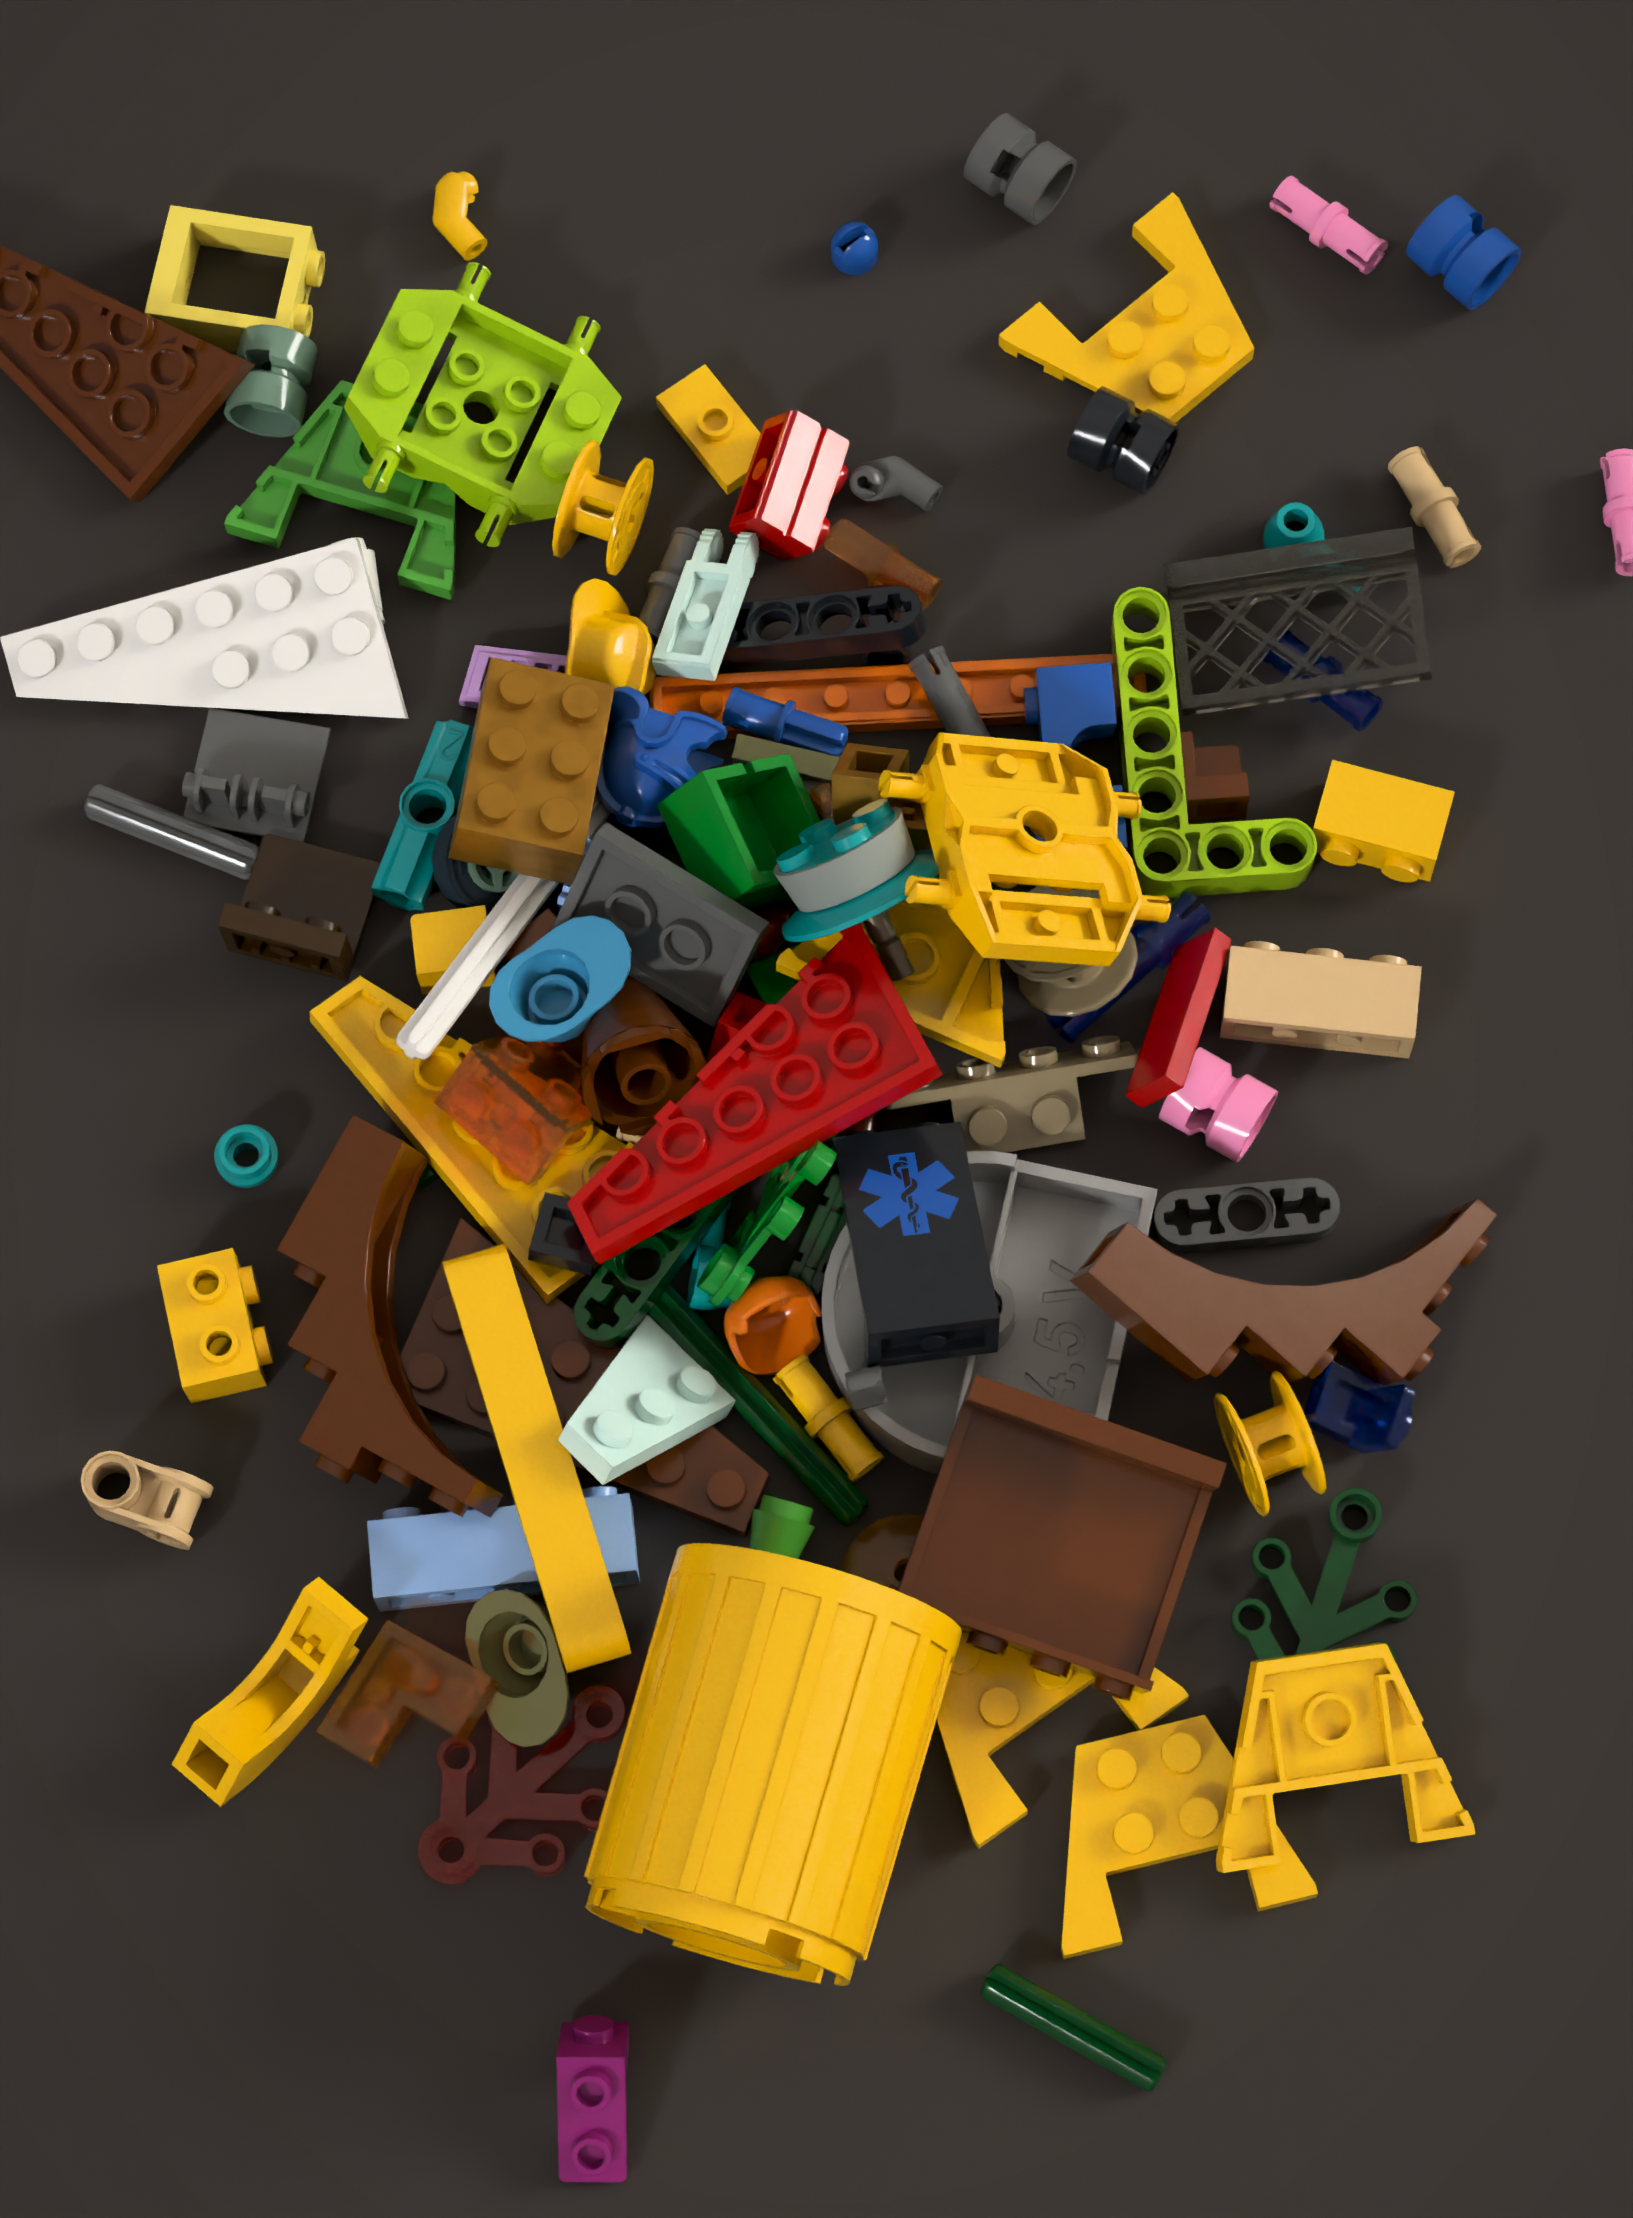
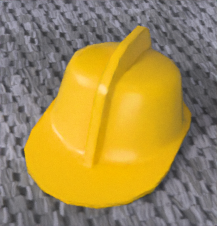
[565,578,657,696]

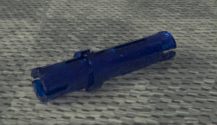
[1045,890,1212,1044]

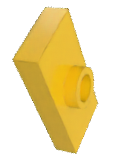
[656,364,761,495]

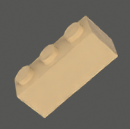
[1220,941,1422,1059]

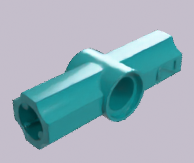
[371,720,473,911]

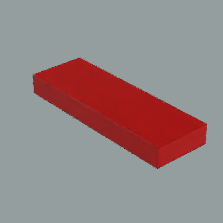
[1125,927,1231,1108]

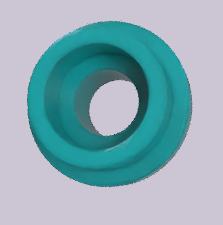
[214,1124,279,1188]

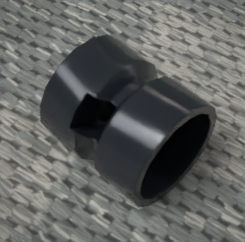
[1067,386,1180,496]

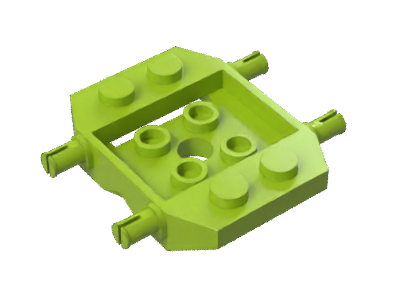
[344,262,622,547]

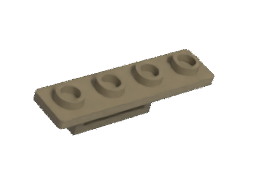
[886,1035,1138,1153]

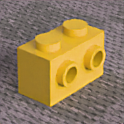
[157,1248,274,1404]

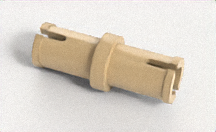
[1388,446,1481,568]

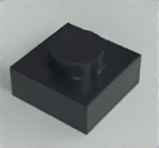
[528,1192,595,1276]

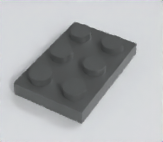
[552,822,770,1027]

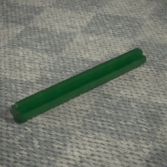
[635,1284,869,1527]

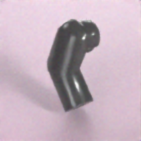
[849,456,943,512]

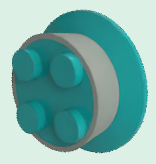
[773,799,939,981]

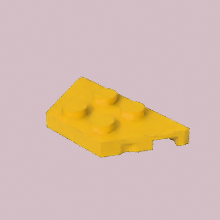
[776,899,1006,1068]

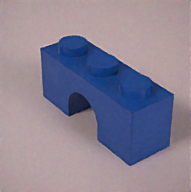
[1023,662,1128,851]

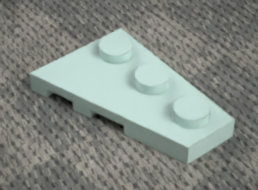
[558,1314,736,1485]

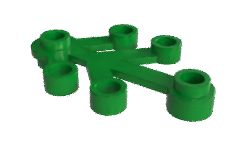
[697,1133,838,1307]

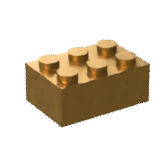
[448,657,615,885]

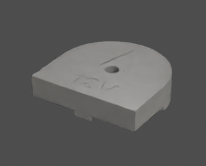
[821,1151,1158,1474]

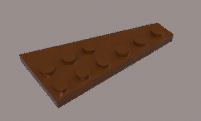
[0,245,255,502]
[400,1218,770,1538]

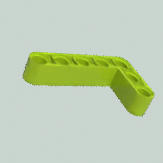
[1111,587,1317,898]

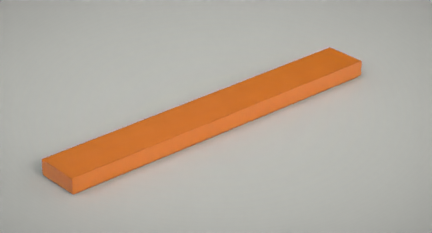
[649,654,1147,739]

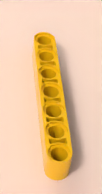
[442,1243,632,1674]

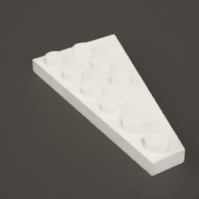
[0,538,409,719]

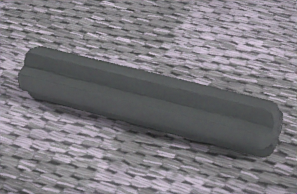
[84,784,259,880]

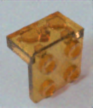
[434,1033,597,1185]

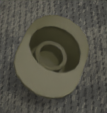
[465,1589,570,1747]

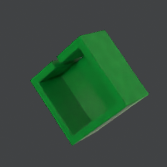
[657,753,821,909]

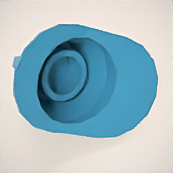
[489,915,631,1042]

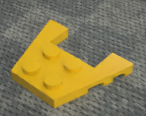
[999,192,1254,422]
[936,1630,1189,1849]
[1216,1642,1475,1873]
[1061,1715,1318,1959]

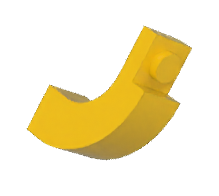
[171,1577,368,1807]

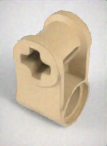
[80,1451,214,1550]

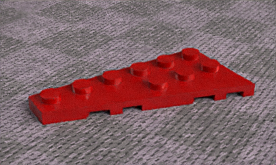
[567,923,943,1265]

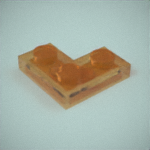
[316,1619,500,1769]

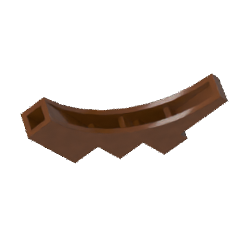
[277,1115,503,1518]
[1070,1198,1497,1386]

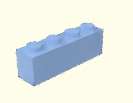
[367,1486,640,1612]

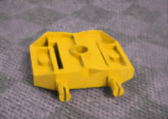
[878,732,1171,967]

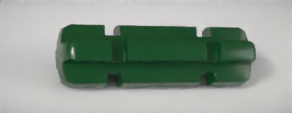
[786,1172,847,1297]

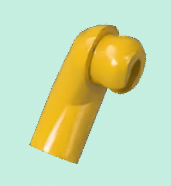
[432,171,488,261]

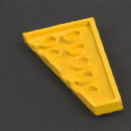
[310,976,634,1304]

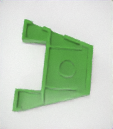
[224,380,457,600]

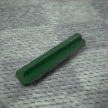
[980,1964,1167,2091]

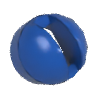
[830,221,879,275]

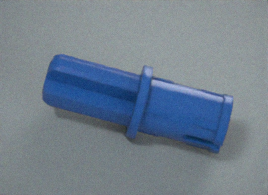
[722,687,848,757]

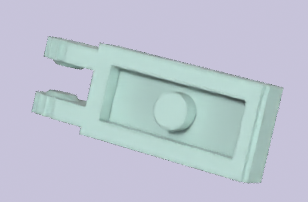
[652,528,760,681]

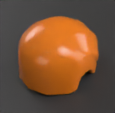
[723,1275,822,1375]

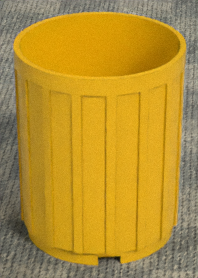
[584,1543,962,1986]

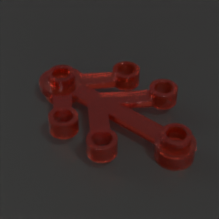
[418,1685,626,1885]

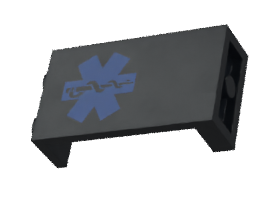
[832,1122,1000,1367]

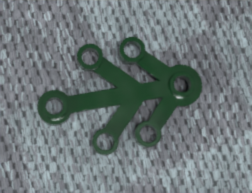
[1230,1487,1417,1664]

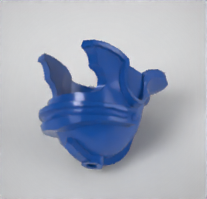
[596,686,728,828]

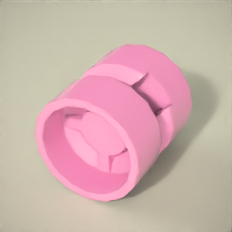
[1159,1047,1279,1163]

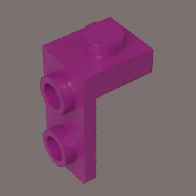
[556,2015,630,2182]

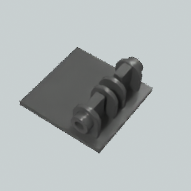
[182,708,331,843]

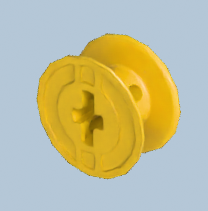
[552,439,654,576]
[1214,1370,1327,1517]

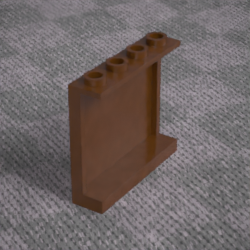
[897,1374,1227,1701]

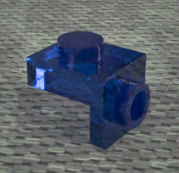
[1304,1361,1416,1454]

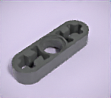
[1153,1178,1340,1254]

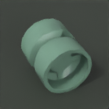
[224,324,318,438]

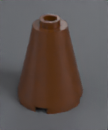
[580,975,707,1136]

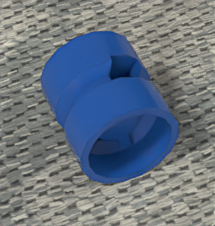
[1406,195,1522,310]

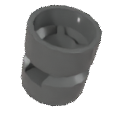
[963,113,1077,226]

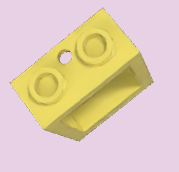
[145,205,325,353]

